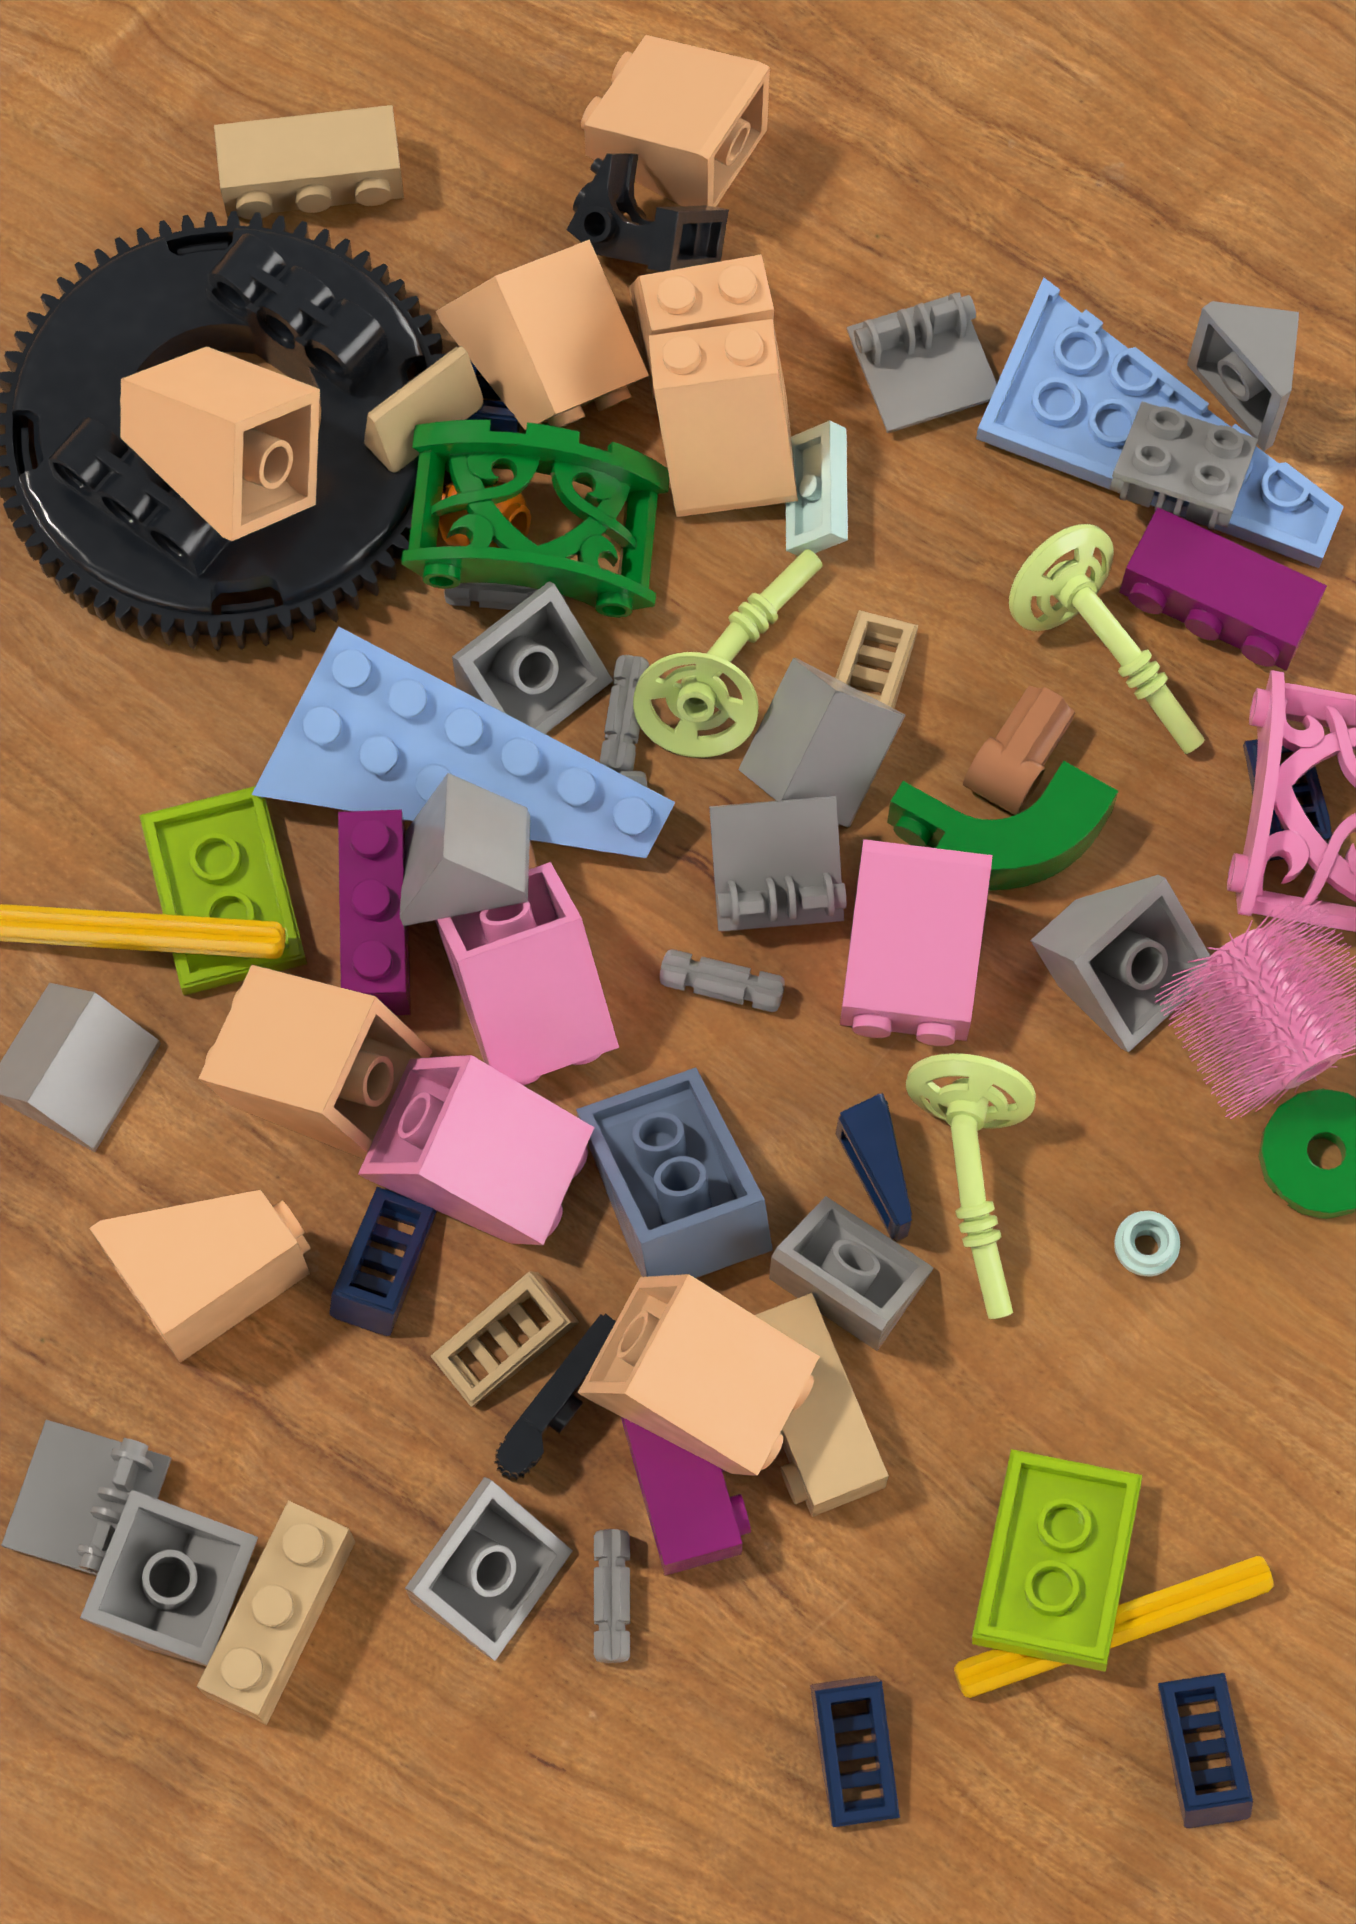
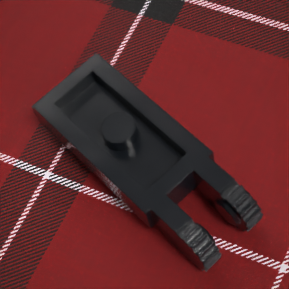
[494,1313,616,1481]

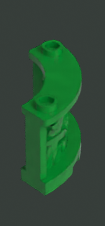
[401,420,670,618]

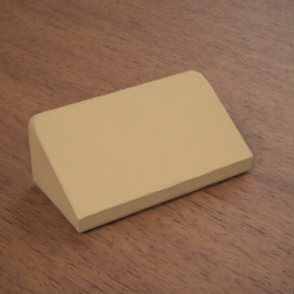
[364,346,483,473]

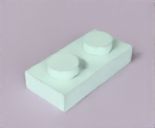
[786,420,848,556]

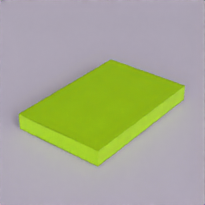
[139,786,307,995]
[972,1449,1142,1672]

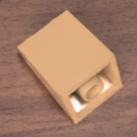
[581,35,770,207]
[436,240,649,430]
[629,254,774,398]
[649,319,798,517]
[120,346,320,541]
[198,965,433,1159]
[90,1190,311,1363]
[578,1274,820,1476]

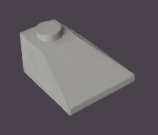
[1030,875,1212,1052]

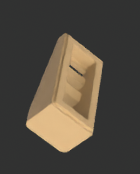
[835,610,918,709]
[431,1271,579,1407]

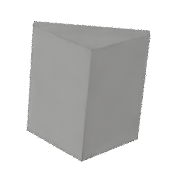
[1187,301,1299,452]
[452,581,613,734]
[738,658,906,827]
[400,773,530,926]
[0,983,160,1152]
[769,1196,934,1351]
[405,1477,573,1661]
[80,1489,258,1666]

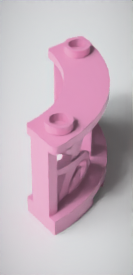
[1227,670,1356,932]

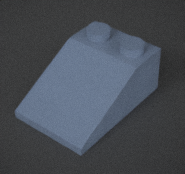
[576,1067,772,1278]

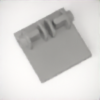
[846,292,997,433]
[1109,401,1258,530]
[709,796,847,931]
[1,1420,172,1576]

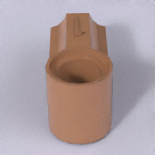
[963,685,1075,815]

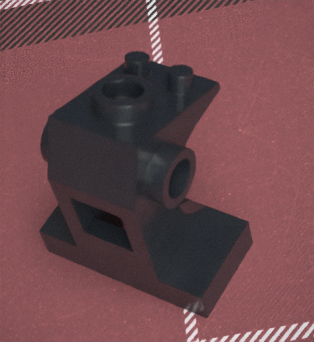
[566,153,729,272]

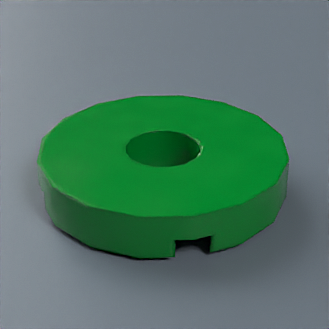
[1258,1088,1356,1219]

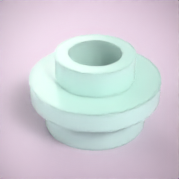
[1114,1211,1180,1276]

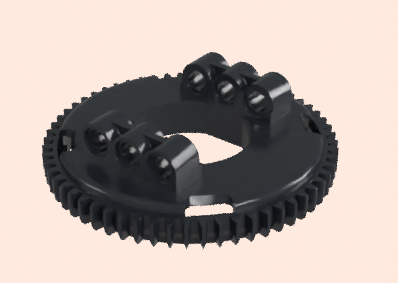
[0,211,453,651]

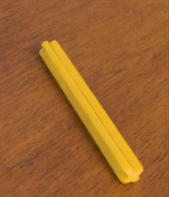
[0,904,286,959]
[954,1556,1274,1698]

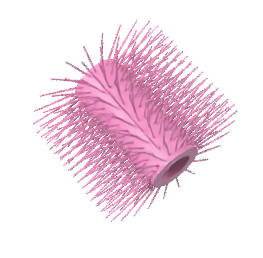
[1155,897,1356,1119]

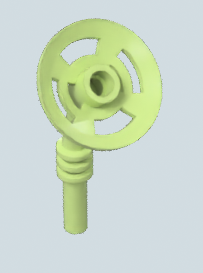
[1009,524,1205,754]
[633,549,823,758]
[906,1053,1036,1319]

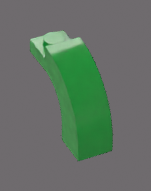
[887,760,1119,890]

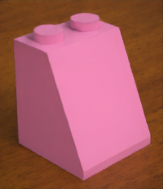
[840,839,993,1046]
[435,862,619,1086]
[358,1055,594,1245]

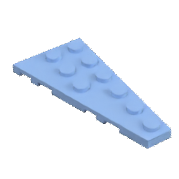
[976,277,1344,568]
[251,626,676,858]

